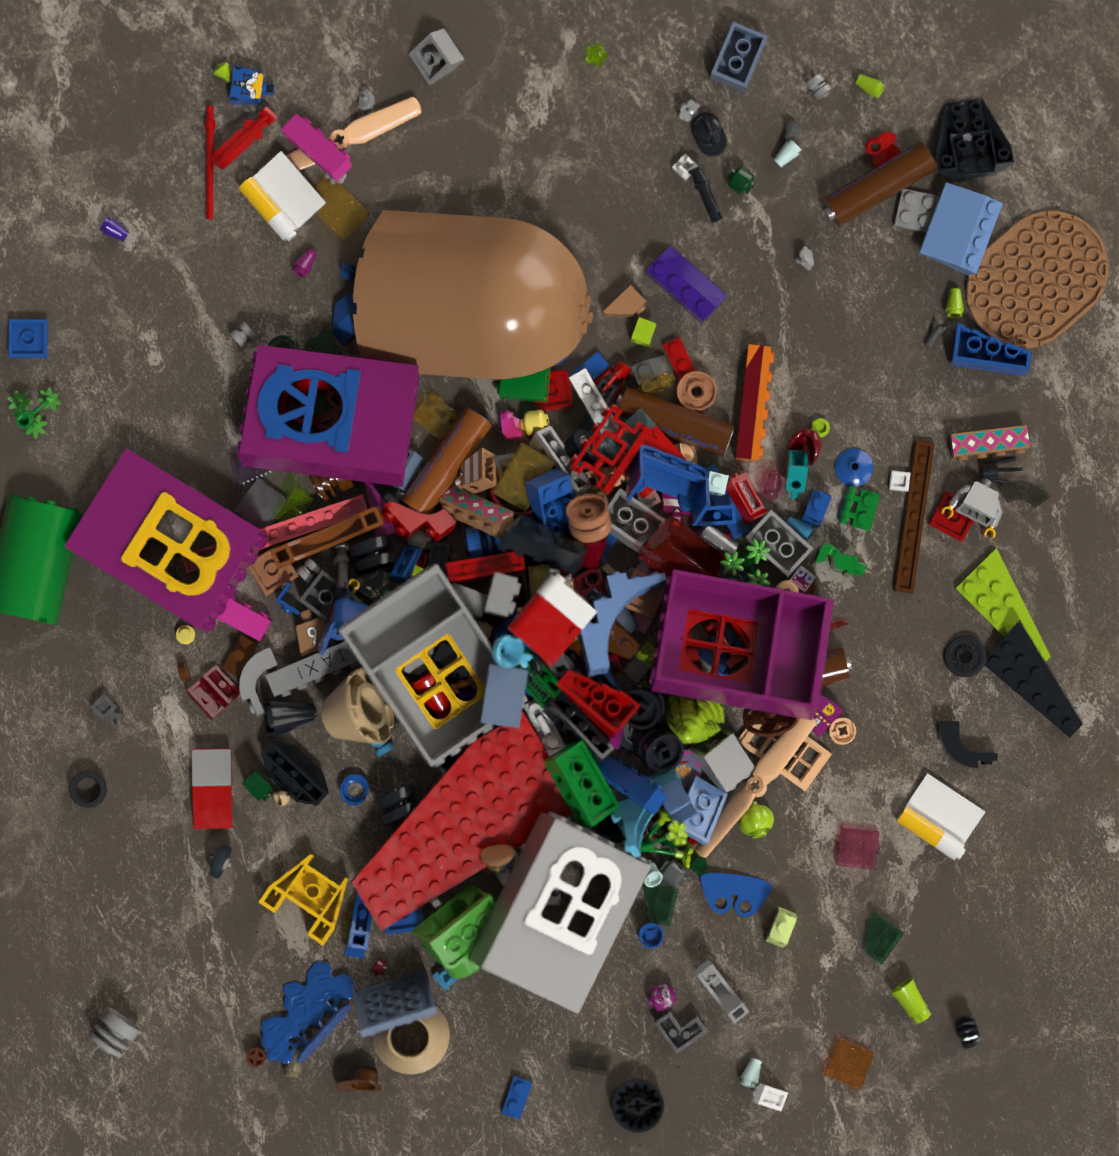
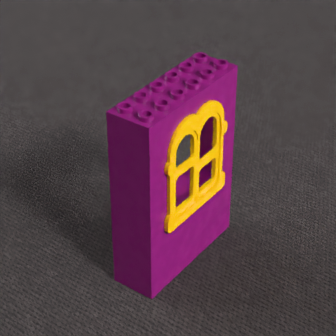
[64,448,268,634]

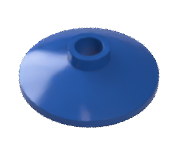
[835,449,873,487]

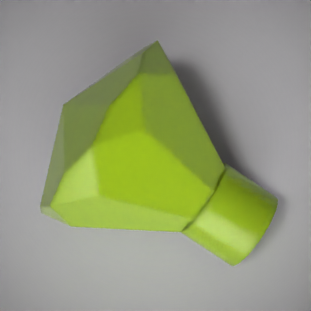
[213,62,232,83]

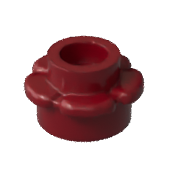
[371,958,388,976]

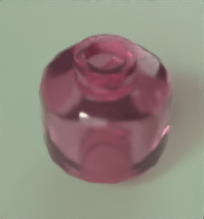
[759,470,786,500]

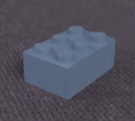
[710,22,768,93]

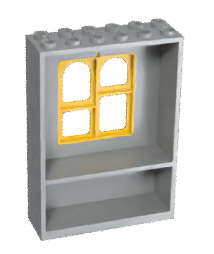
[336,564,528,767]

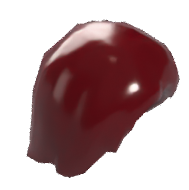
[787,428,822,466]

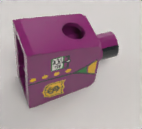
[811,694,844,738]

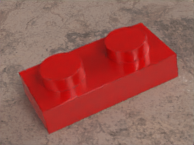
[662,337,696,380]

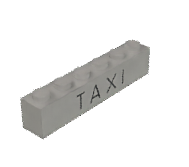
[265,642,360,698]

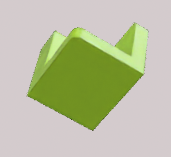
[631,317,656,348]

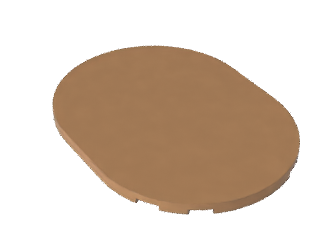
[966,210,1109,349]

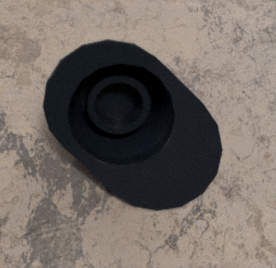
[690,112,727,156]
[588,813,626,843]

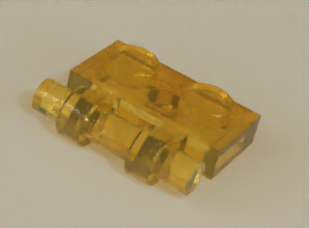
[414,393,459,442]

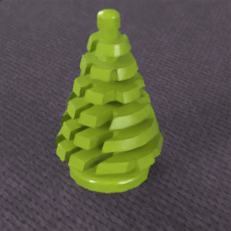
[666,694,725,743]

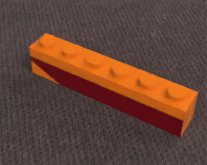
[735,344,774,462]

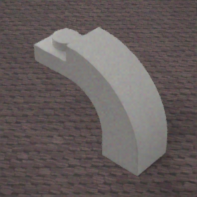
[239,648,277,717]
[693,959,749,1024]

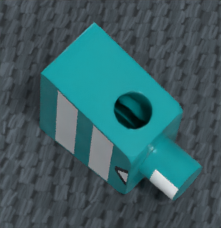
[785,450,808,499]

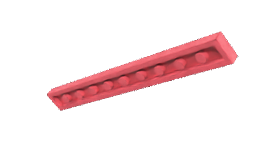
[181,495,368,574]

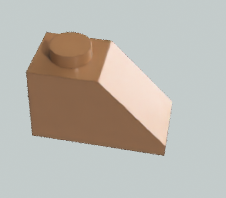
[603,285,646,317]

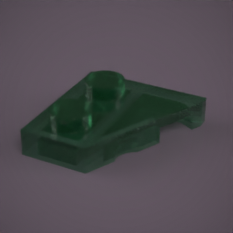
[642,882,679,927]
[866,911,904,965]

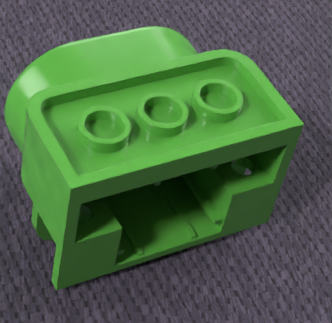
[411,884,496,979]

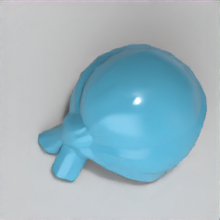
[492,635,532,668]

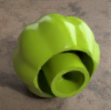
[738,801,774,839]

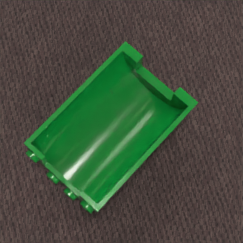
[0,494,82,626]

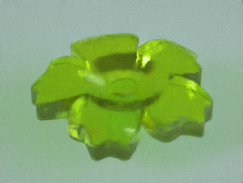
[585,44,608,67]

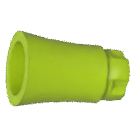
[890,978,931,1024]

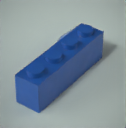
[598,756,667,815]

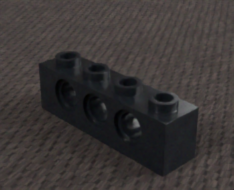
[543,691,615,766]

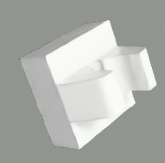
[672,154,698,181]

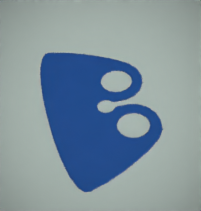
[700,873,773,917]

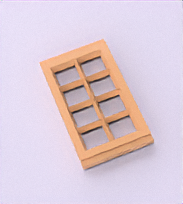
[738,724,832,791]

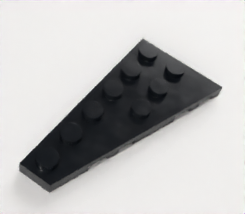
[985,620,1083,738]

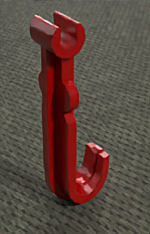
[211,106,278,170]

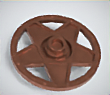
[742,708,800,737]

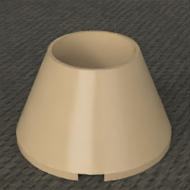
[321,668,394,744]
[372,1005,450,1074]

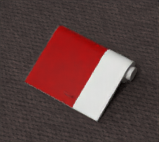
[507,573,597,666]

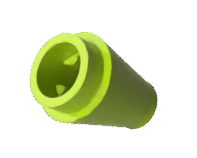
[855,74,885,98]
[945,288,964,318]

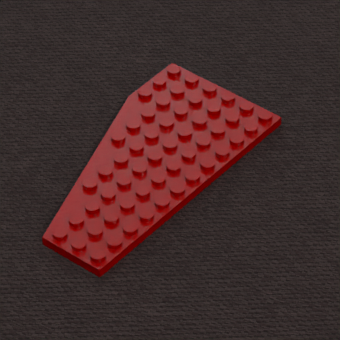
[351,711,573,930]

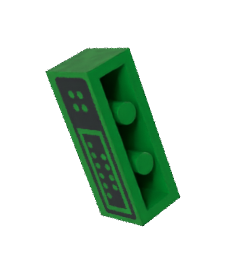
[512,649,562,708]

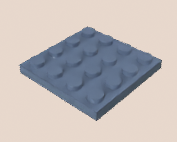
[353,969,437,1037]

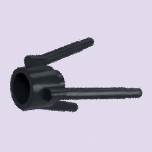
[982,458,1026,490]

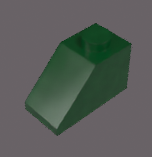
[241,771,274,802]

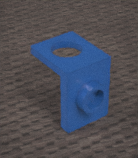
[276,582,301,616]

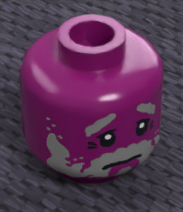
[647,983,677,1011]

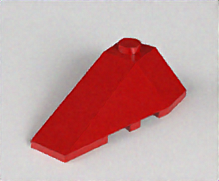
[556,670,641,739]

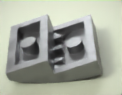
[234,478,289,529]

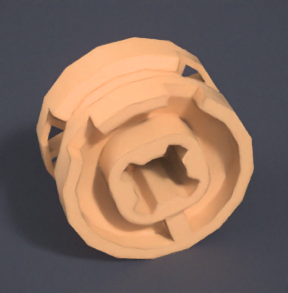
[828,718,856,745]

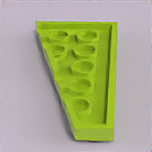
[955,548,1051,661]

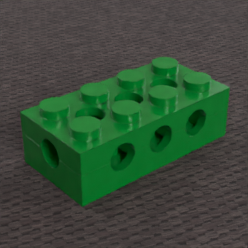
[543,740,620,828]

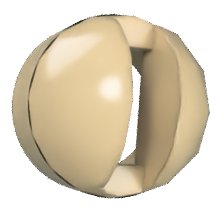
[273,790,290,807]

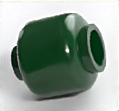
[727,166,756,195]

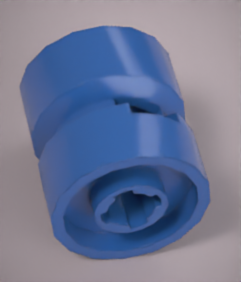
[638,923,664,949]

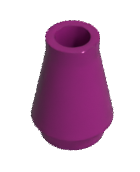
[292,248,317,278]

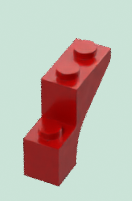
[382,501,457,542]

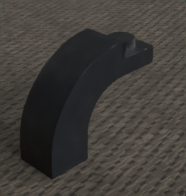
[938,721,998,768]

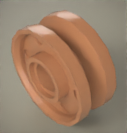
[677,371,717,413]

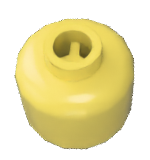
[520,410,550,436]

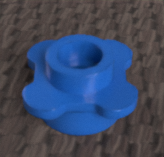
[340,262,356,281]

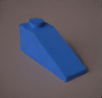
[344,894,372,959]

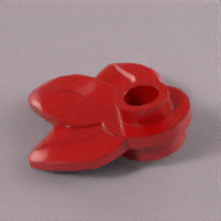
[865,132,901,167]

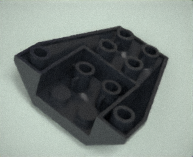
[936,99,1014,180]

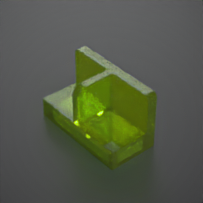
[275,487,314,522]

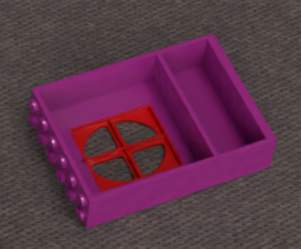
[649,569,834,720]

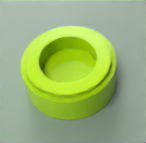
[810,418,830,438]

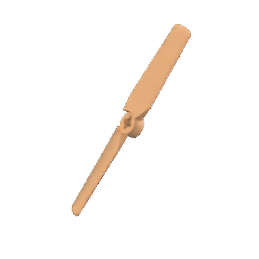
[259,97,421,171]
[695,718,816,858]

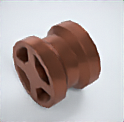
[246,1047,266,1067]

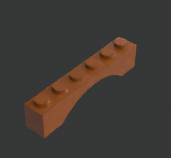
[270,506,386,568]

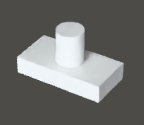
[753,1083,788,1111]

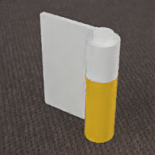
[238,151,327,241]
[896,773,985,860]

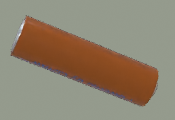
[400,407,492,515]

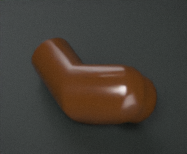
[448,678,470,695]

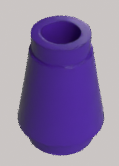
[99,217,129,242]

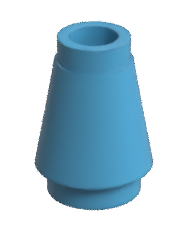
[786,516,815,541]

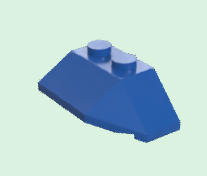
[332,290,357,347]

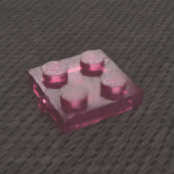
[837,827,880,870]

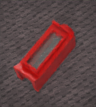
[726,472,769,525]

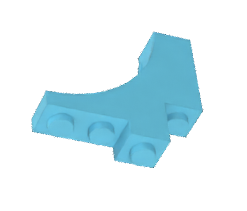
[611,768,682,858]

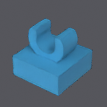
[432,967,457,990]

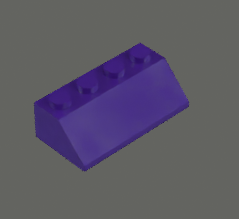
[645,246,727,324]

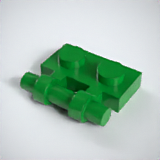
[839,486,880,532]

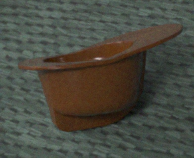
[336,1066,382,1092]

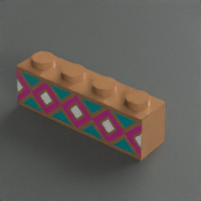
[949,425,1030,461]
[439,485,514,539]

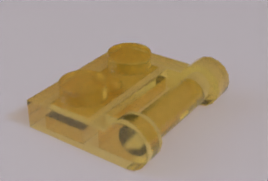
[641,372,676,395]

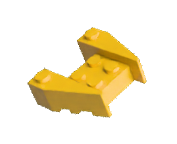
[259,854,348,946]

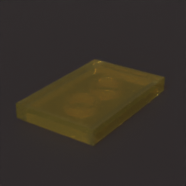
[315,177,370,241]
[492,442,555,512]

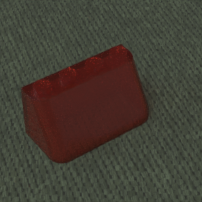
[638,517,721,579]

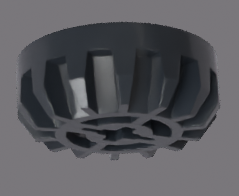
[611,1079,664,1133]

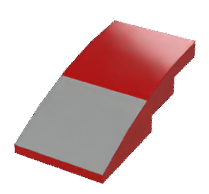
[192,748,233,829]

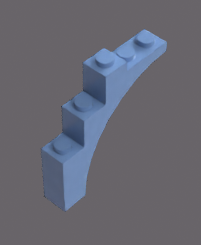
[578,572,667,676]

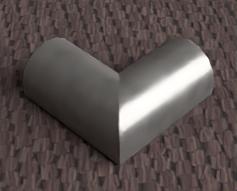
[691,526,738,556]
[654,1011,708,1054]

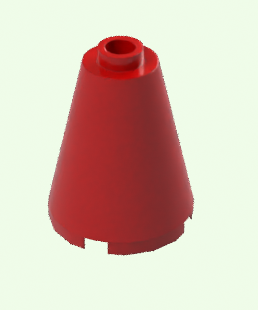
[409,665,451,719]

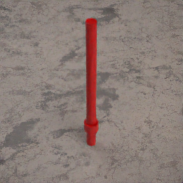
[204,106,216,220]

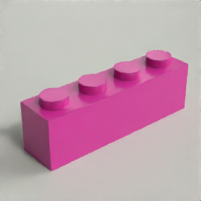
[281,114,352,182]
[217,597,272,642]

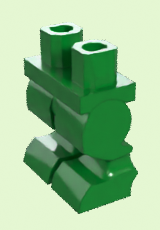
[812,544,867,578]

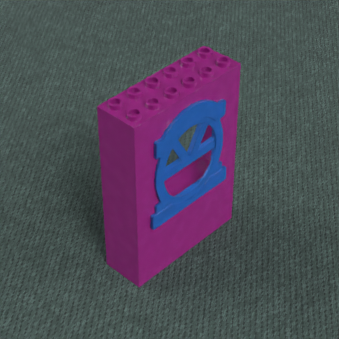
[237,345,420,487]

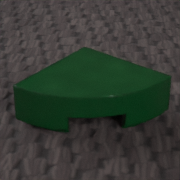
[689,854,708,876]

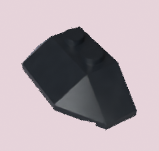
[261,740,329,806]

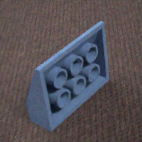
[918,182,1003,275]

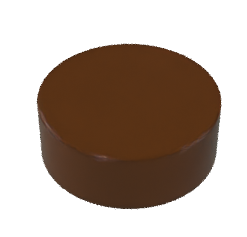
[177,662,191,682]

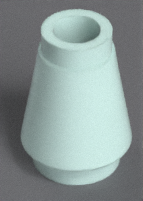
[773,139,801,167]
[740,1058,762,1088]

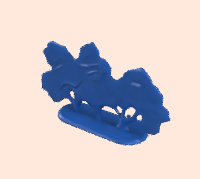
[261,961,355,1064]

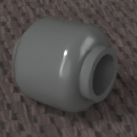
[659,859,688,887]

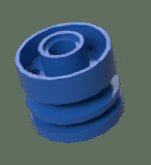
[464,526,504,559]

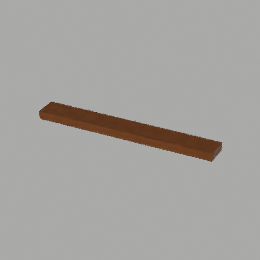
[894,440,935,594]

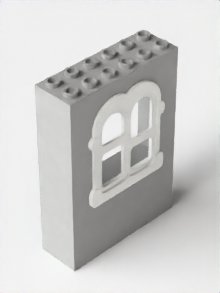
[468,811,651,1014]

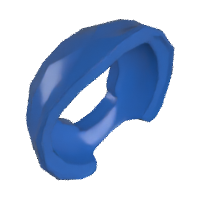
[340,774,370,806]

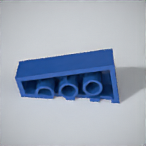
[950,323,1031,376]

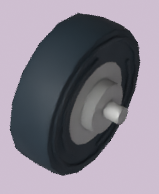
[209,844,232,879]

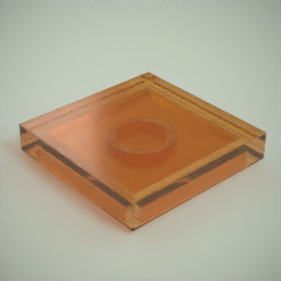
[824,1039,875,1090]

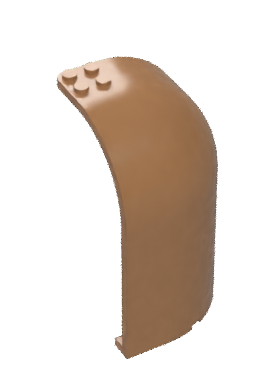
[353,210,593,380]

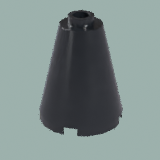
[263,700,317,738]

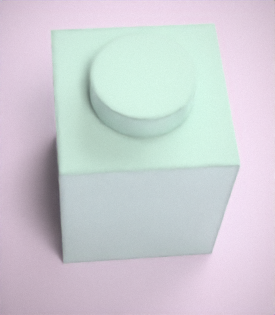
[708,471,729,496]

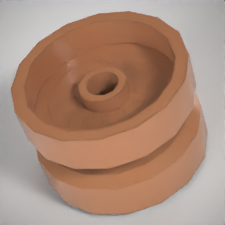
[566,494,611,543]

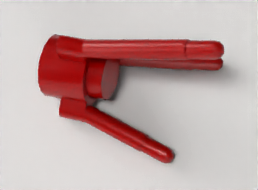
[593,361,631,401]

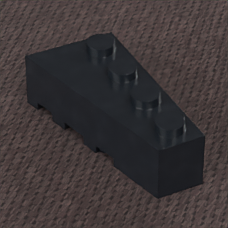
[499,514,589,574]

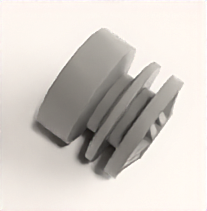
[88,1007,141,1058]

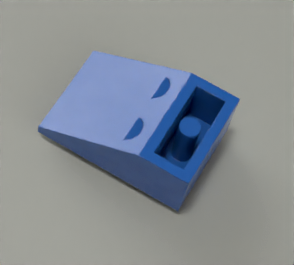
[525,468,574,533]

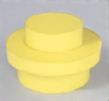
[176,625,195,644]

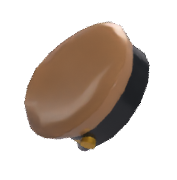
[480,844,515,874]

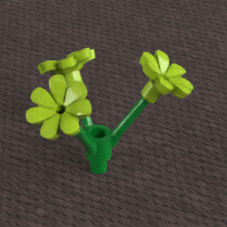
[641,807,693,869]

